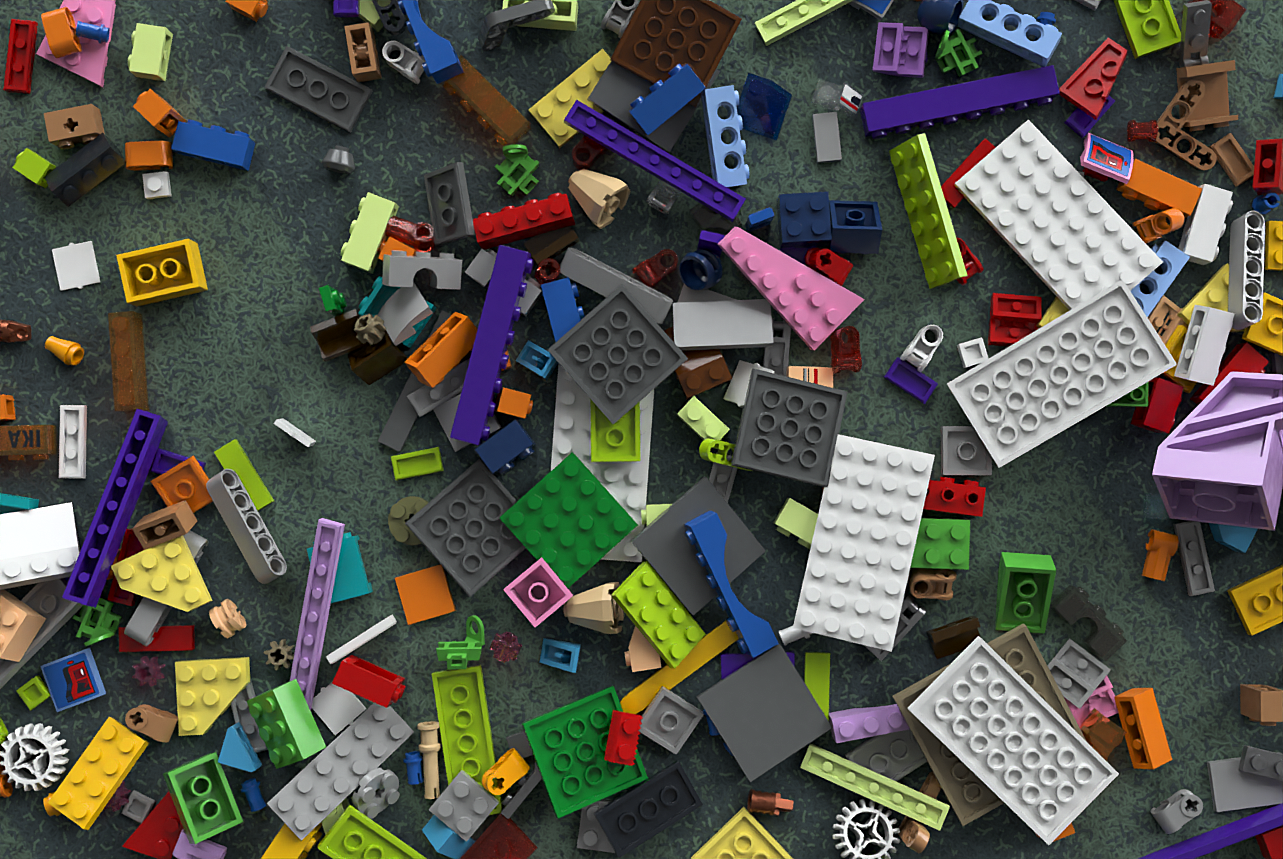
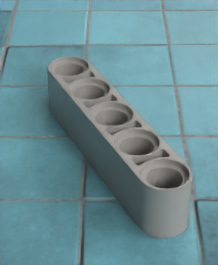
[1228,211,1265,330]
[558,247,673,324]
[206,469,287,584]
[124,530,209,646]

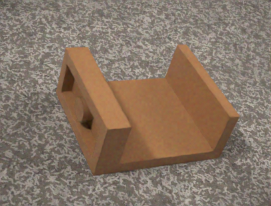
[1176,60,1238,131]

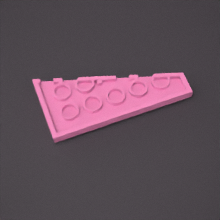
[36,0,116,87]
[717,227,865,351]

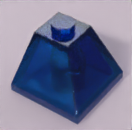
[737,73,792,140]

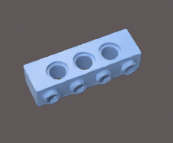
[958,0,1062,67]
[700,85,749,187]
[1131,240,1190,317]

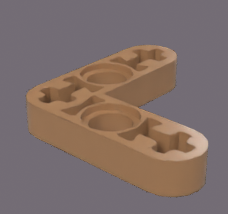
[1151,79,1217,170]
[898,772,941,853]

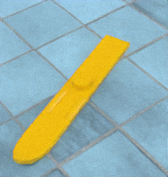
[620,621,739,714]

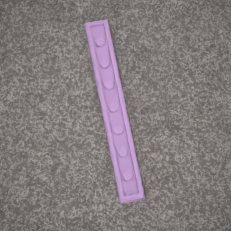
[289,518,345,710]

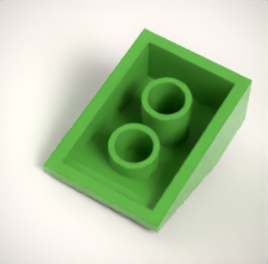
[995,552,1056,633]

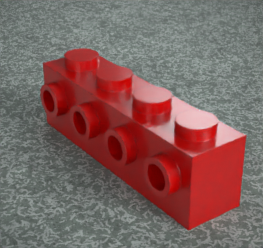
[473,193,575,250]
[923,475,986,517]

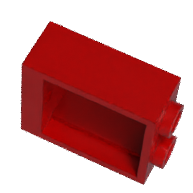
[332,655,406,708]

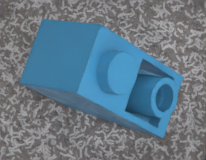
[1209,523,1257,553]

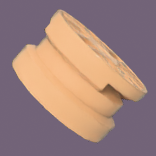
[209,599,246,638]

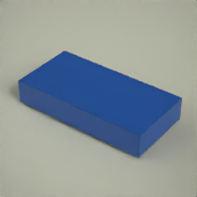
[745,207,775,233]

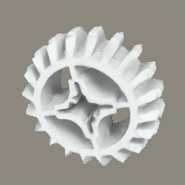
[0,723,69,791]
[833,799,900,859]

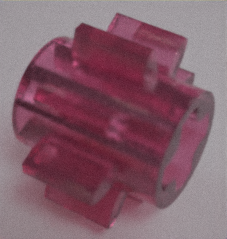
[489,631,522,663]
[132,656,165,687]
[103,781,131,812]

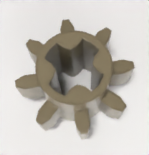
[354,314,386,345]
[264,639,295,670]

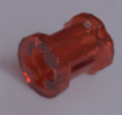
[1127,120,1158,142]
[535,258,560,284]

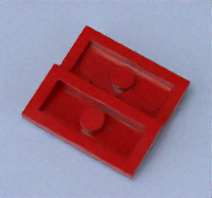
[988,293,1042,347]

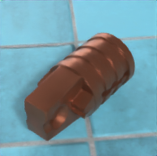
[0,320,31,342]
[747,789,793,816]

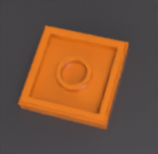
[150,455,213,513]
[395,564,456,625]

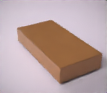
[1209,133,1254,187]

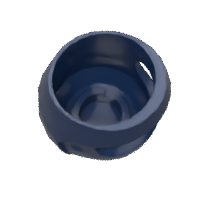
[917,0,964,35]
[679,249,722,290]

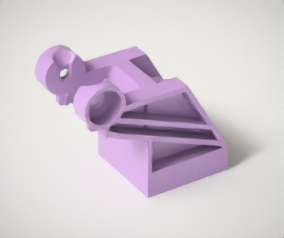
[1152,372,1283,531]

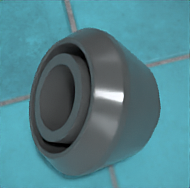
[322,145,355,174]

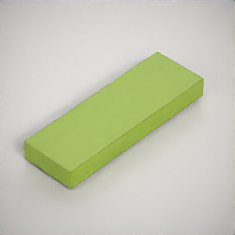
[214,439,274,511]
[804,652,830,721]

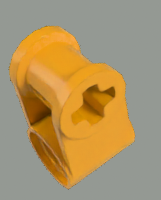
[482,748,530,795]

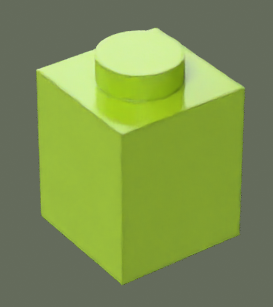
[12,148,57,188]

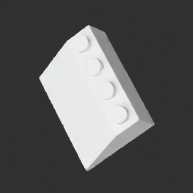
[0,502,80,590]

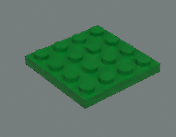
[500,452,638,588]
[521,686,648,819]

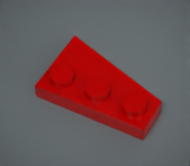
[1059,38,1128,121]
[122,791,184,859]

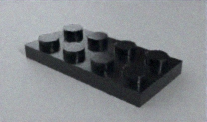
[593,761,703,858]

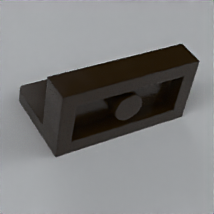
[524,226,579,268]
[310,309,369,362]
[347,330,407,385]
[926,615,981,659]

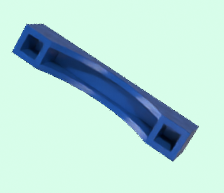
[398,0,464,84]
[684,511,779,658]

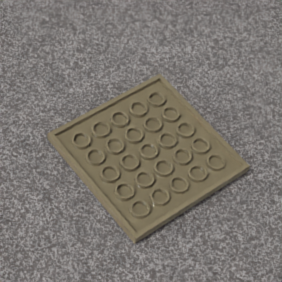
[892,624,1087,826]

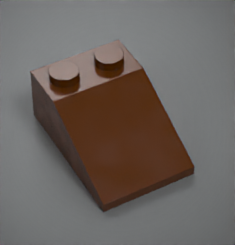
[664,327,732,400]

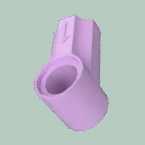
[173,829,227,859]

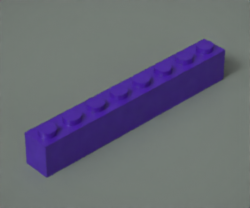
[860,65,1060,139]
[450,245,534,445]
[62,409,168,608]

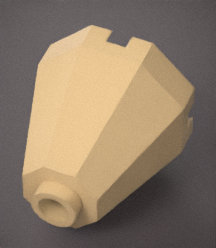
[568,169,631,229]
[563,582,624,634]

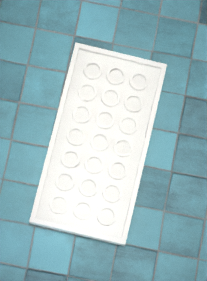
[954,120,1163,310]
[947,279,1177,468]
[551,364,654,562]
[793,434,935,652]
[908,636,1119,845]

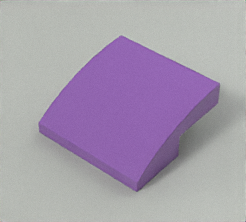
[873,22,929,78]

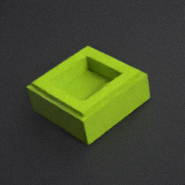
[16,675,51,710]

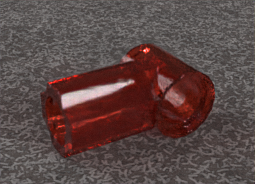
[385,216,435,252]

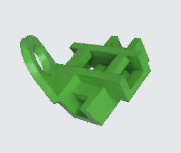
[935,29,983,77]
[495,144,539,196]
[73,598,122,647]
[436,615,485,670]

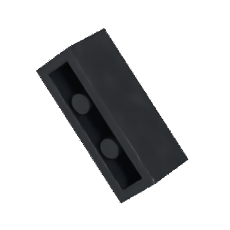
[45,132,126,207]

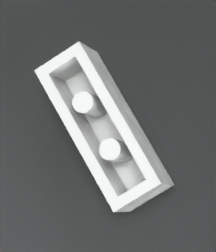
[1178,184,1233,265]
[1174,305,1235,386]

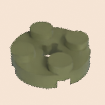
[388,496,429,545]

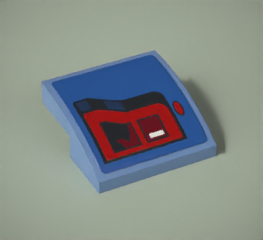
[40,648,106,712]

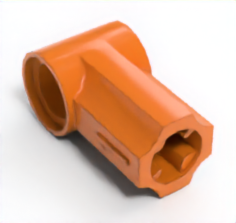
[1142,529,1179,581]

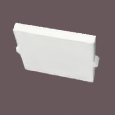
[52,241,100,291]
[724,360,775,408]
[274,418,316,447]
[311,683,366,736]

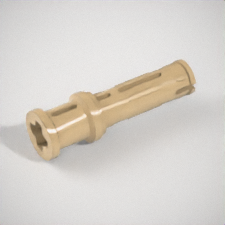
[417,721,441,799]

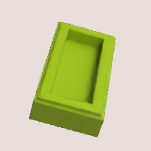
[391,447,444,480]

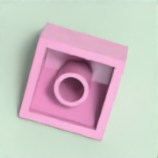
[503,557,573,627]

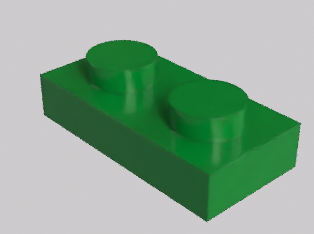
[319,285,347,317]

